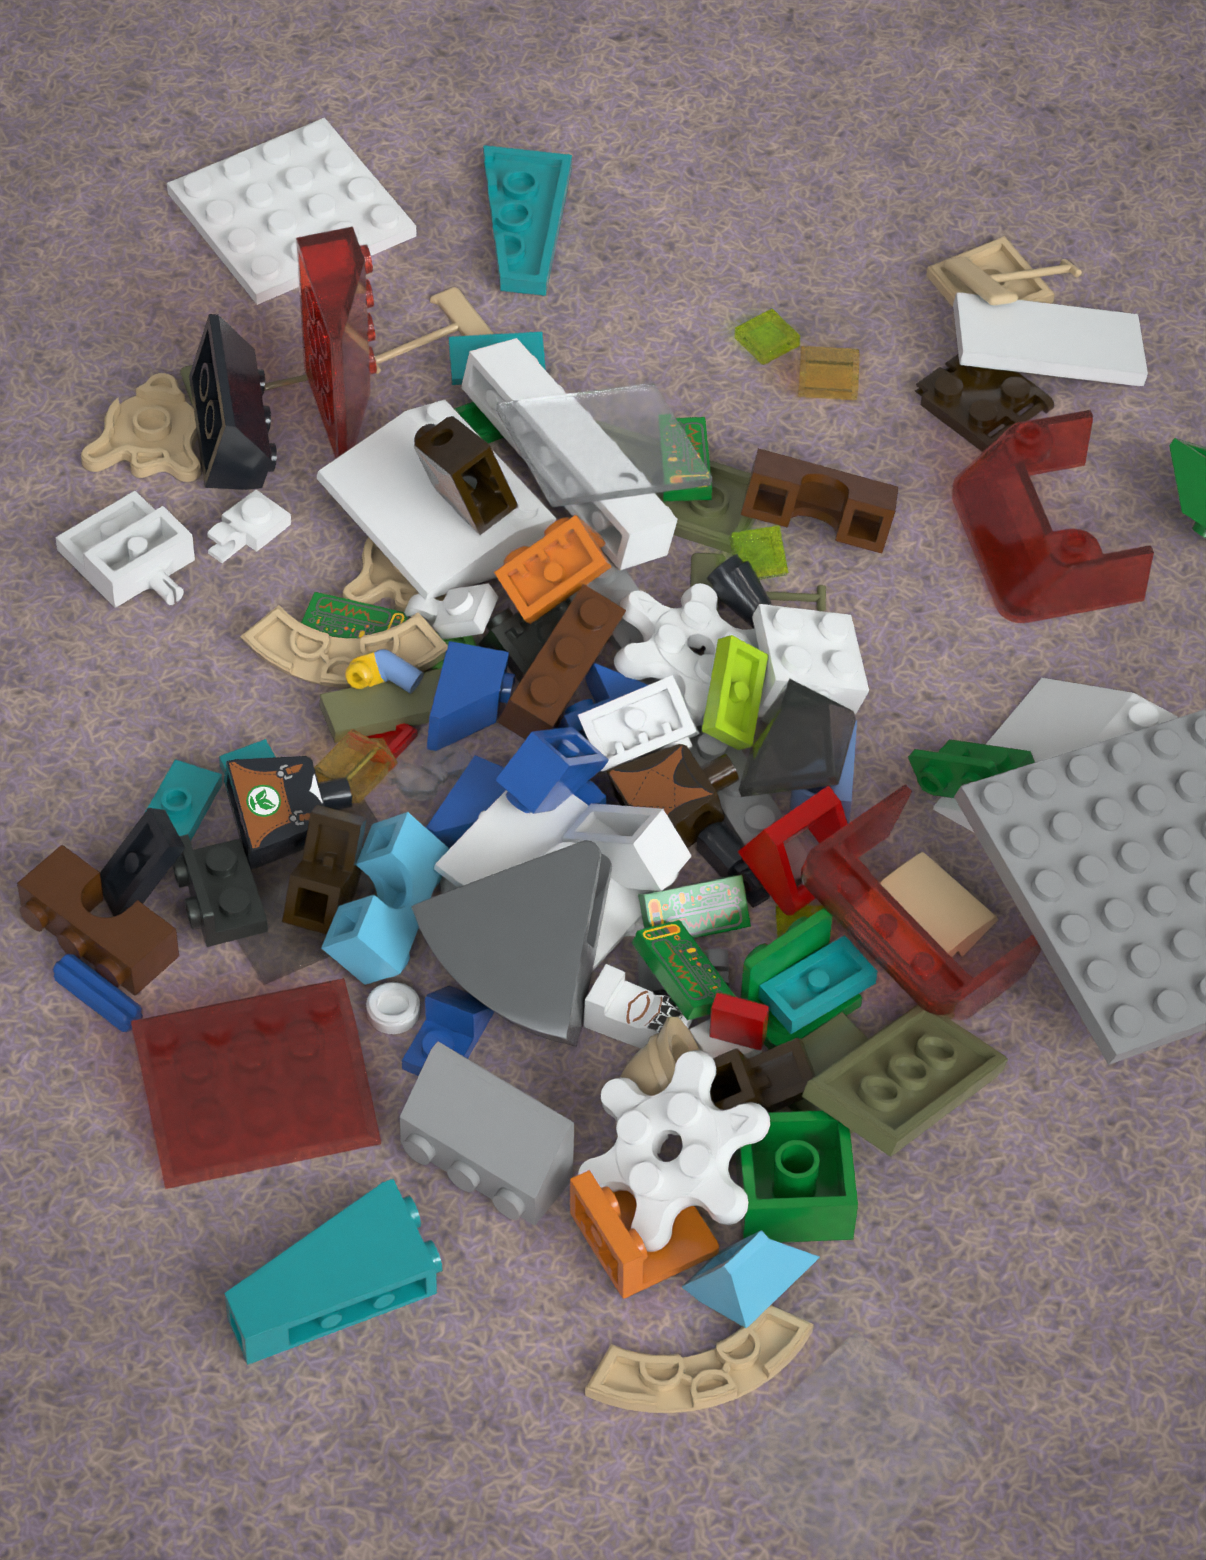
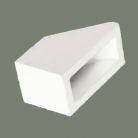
[561,803,691,892]

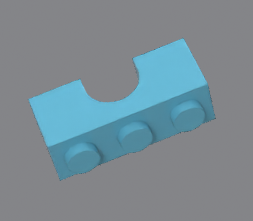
[321,812,449,985]

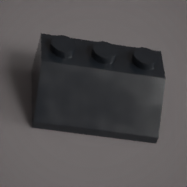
[189,314,277,490]

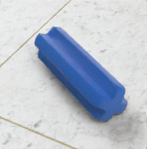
[52,954,143,1032]

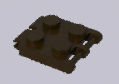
[915,354,1054,456]

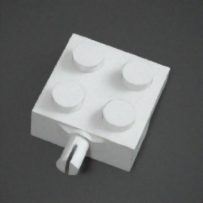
[55,491,195,608]
[752,604,869,728]

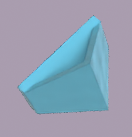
[682,1230,820,1328]

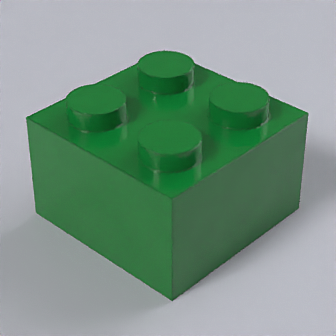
[735,1111,858,1243]

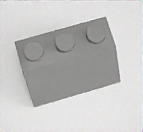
[400,1042,574,1226]

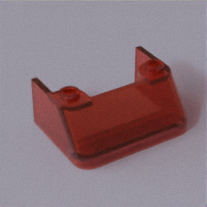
[952,410,1154,623]
[801,784,1042,1021]

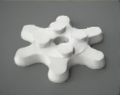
[614,583,773,726]
[578,1050,770,1252]

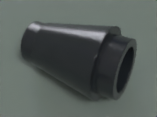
[707,554,772,629]

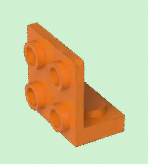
[494,515,612,624]
[570,1170,719,1299]

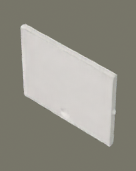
[434,790,679,972]

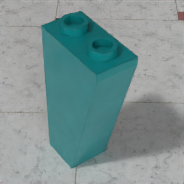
[224,1179,443,1365]

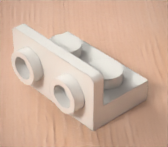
[578,675,699,773]

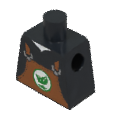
[224,756,352,870]

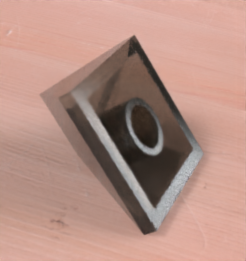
[738,678,856,797]

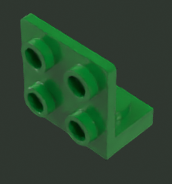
[741,908,862,1050]

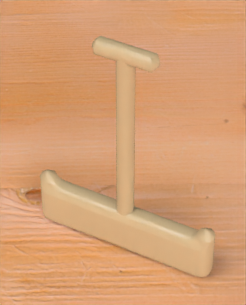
[944,257,1082,306]
[360,287,494,374]

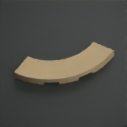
[240,605,448,688]
[585,1305,813,1413]

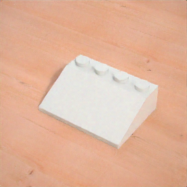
[317,400,556,600]
[933,678,1178,832]

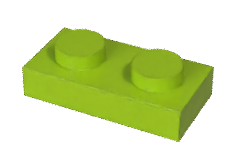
[702,635,768,750]

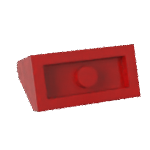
[738,785,859,916]

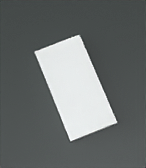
[953,292,1148,386]

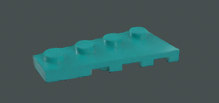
[483,145,572,296]

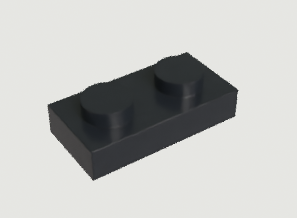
[100,808,185,916]

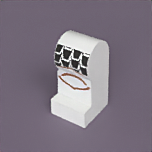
[583,964,693,1049]

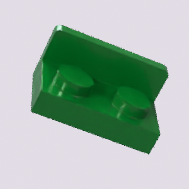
[908,739,1035,799]

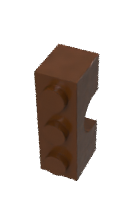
[741,448,899,554]
[498,584,626,740]
[17,845,179,996]

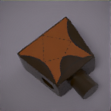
[413,416,518,535]
[606,744,740,849]

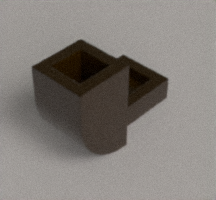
[282,805,367,934]
[710,1038,816,1113]

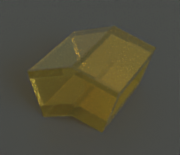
[798,346,859,400]
[314,729,398,803]

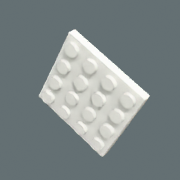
[167,118,416,305]

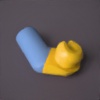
[345,649,424,694]

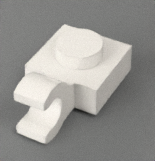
[207,490,291,563]
[404,583,498,640]

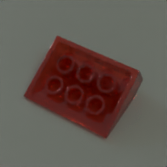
[296,226,377,459]
[131,978,381,1189]

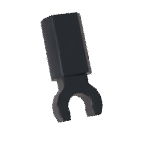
[696,822,770,908]

